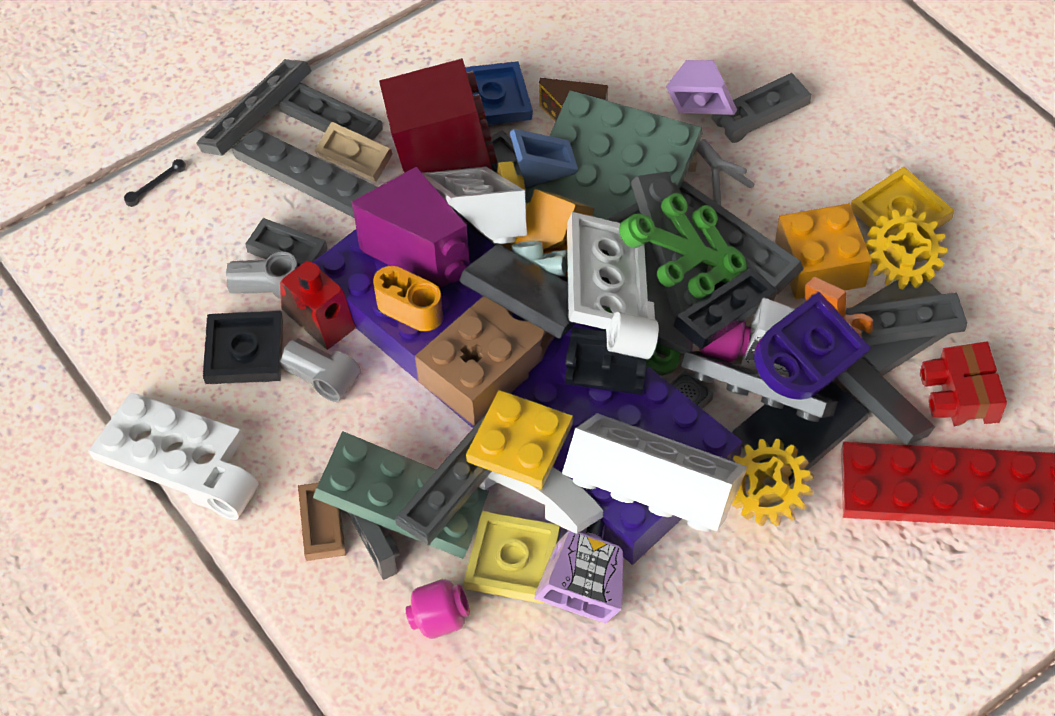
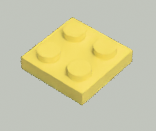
[464,511,561,604]

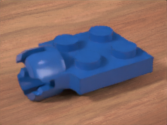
[465,61,533,125]

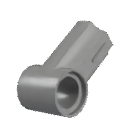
[226,252,298,299]
[280,338,361,402]

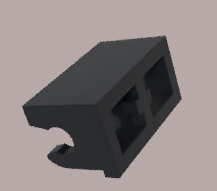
[565,327,649,395]

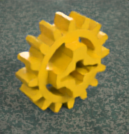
[865,208,947,290]
[732,439,814,526]

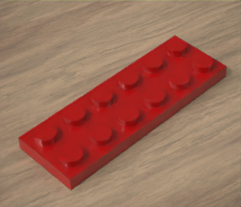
[841,442,1055,530]

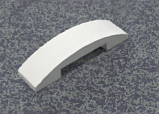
[479,467,603,534]

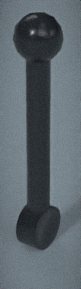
[124,159,186,207]

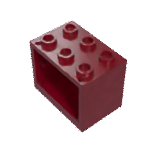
[379,58,498,173]

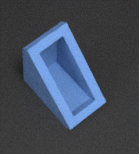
[510,129,578,188]

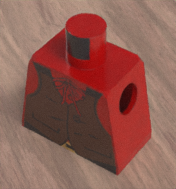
[280,261,355,350]

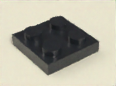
[203,311,283,384]

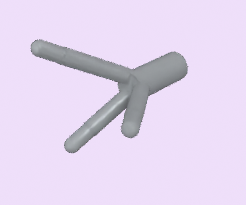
[696,139,754,205]

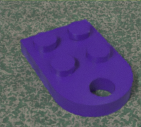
[754,292,871,400]

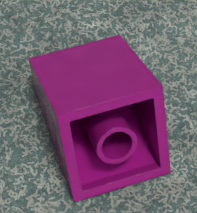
[352,167,470,289]

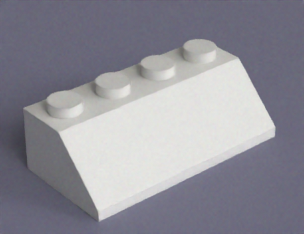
[422,167,527,244]
[562,413,747,532]

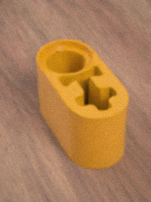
[373,266,443,331]

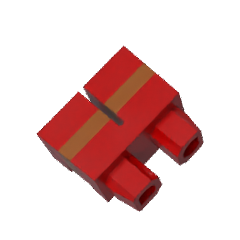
[920,341,1007,426]

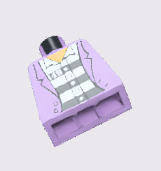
[534,520,623,624]

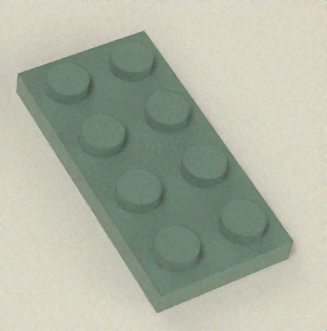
[313,431,489,559]

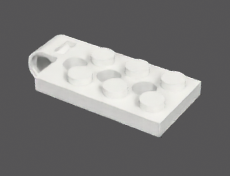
[567,212,659,359]
[88,392,259,520]

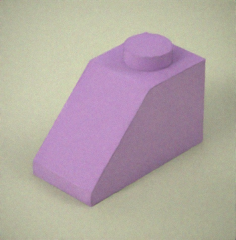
[666,60,737,115]

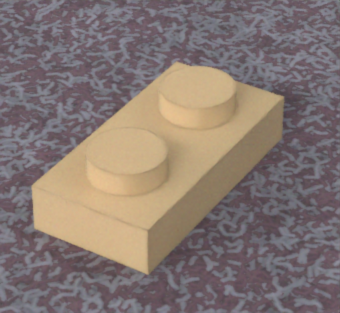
[314,122,393,183]

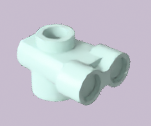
[512,241,568,277]

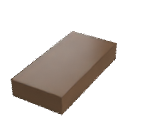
[298,482,346,561]

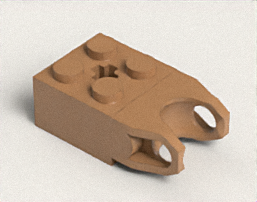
[415,296,555,426]

